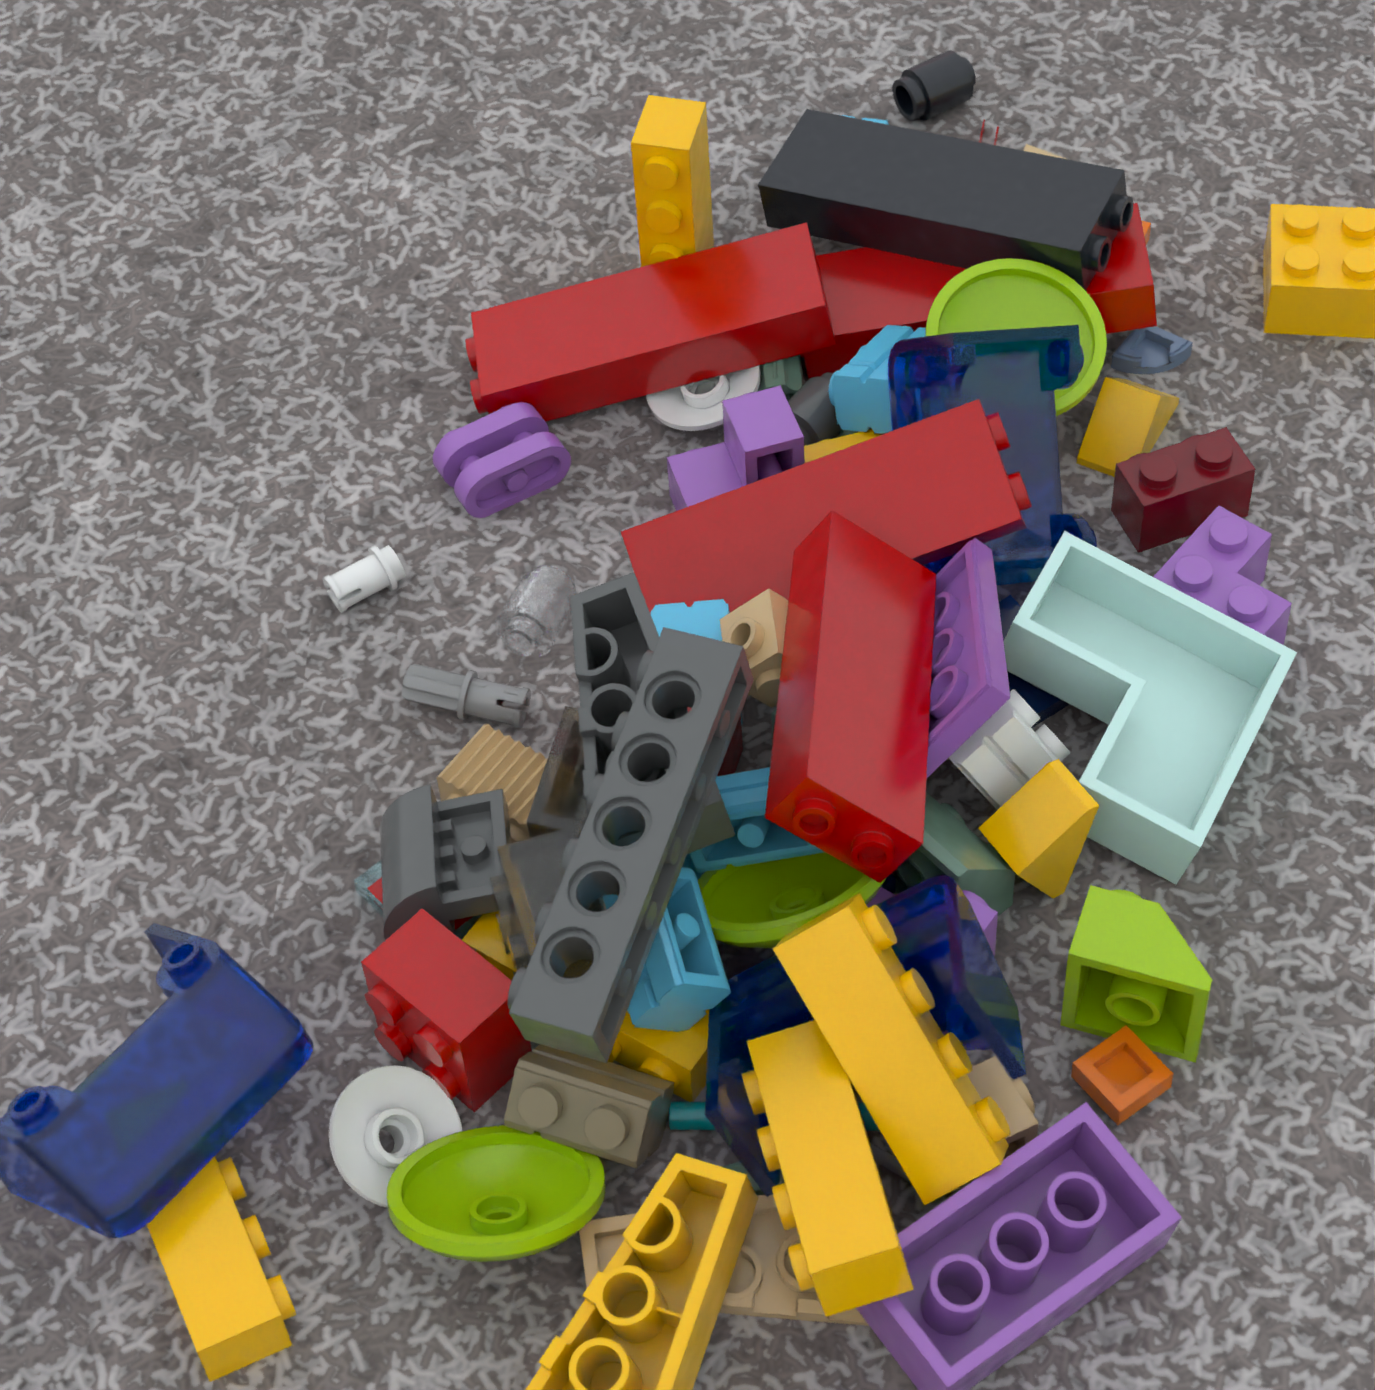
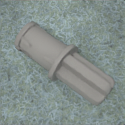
[402,664,531,729]

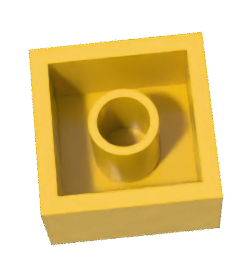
[1263,204,1375,339]

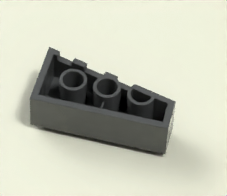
[570,572,735,854]

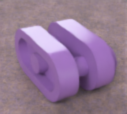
[433,402,571,518]

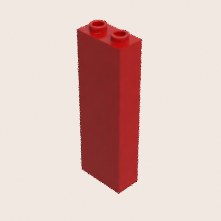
[800,203,1157,379]
[465,222,837,422]
[621,399,1032,614]
[765,510,936,883]

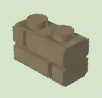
[504,1044,674,1169]

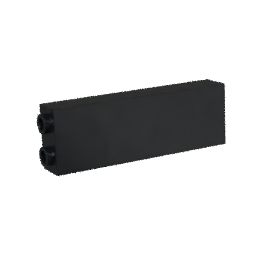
[758,109,1133,291]

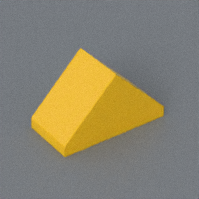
[1076,377,1179,477]
[978,759,1099,899]

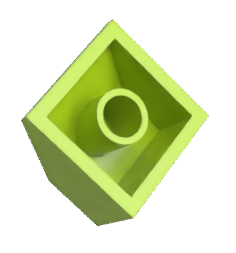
[1060,885,1212,1063]

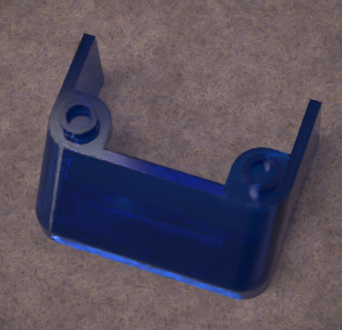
[705,875,1026,1197]
[0,923,314,1238]

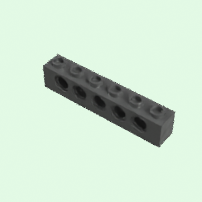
[508,627,754,1063]

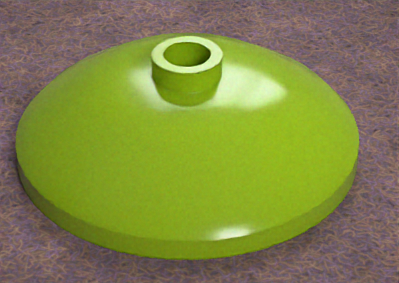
[925,258,1107,423]
[698,852,886,948]
[387,1125,606,1262]

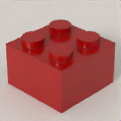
[361,908,532,1113]

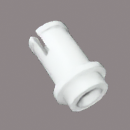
[323,545,406,613]

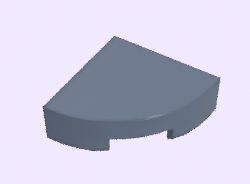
[1111,326,1192,374]

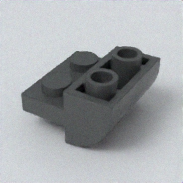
[380,784,516,940]

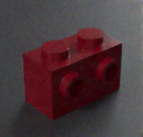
[1111,427,1255,553]

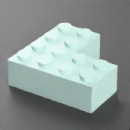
[1004,531,1297,885]

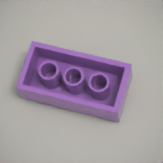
[856,1102,1182,1390]

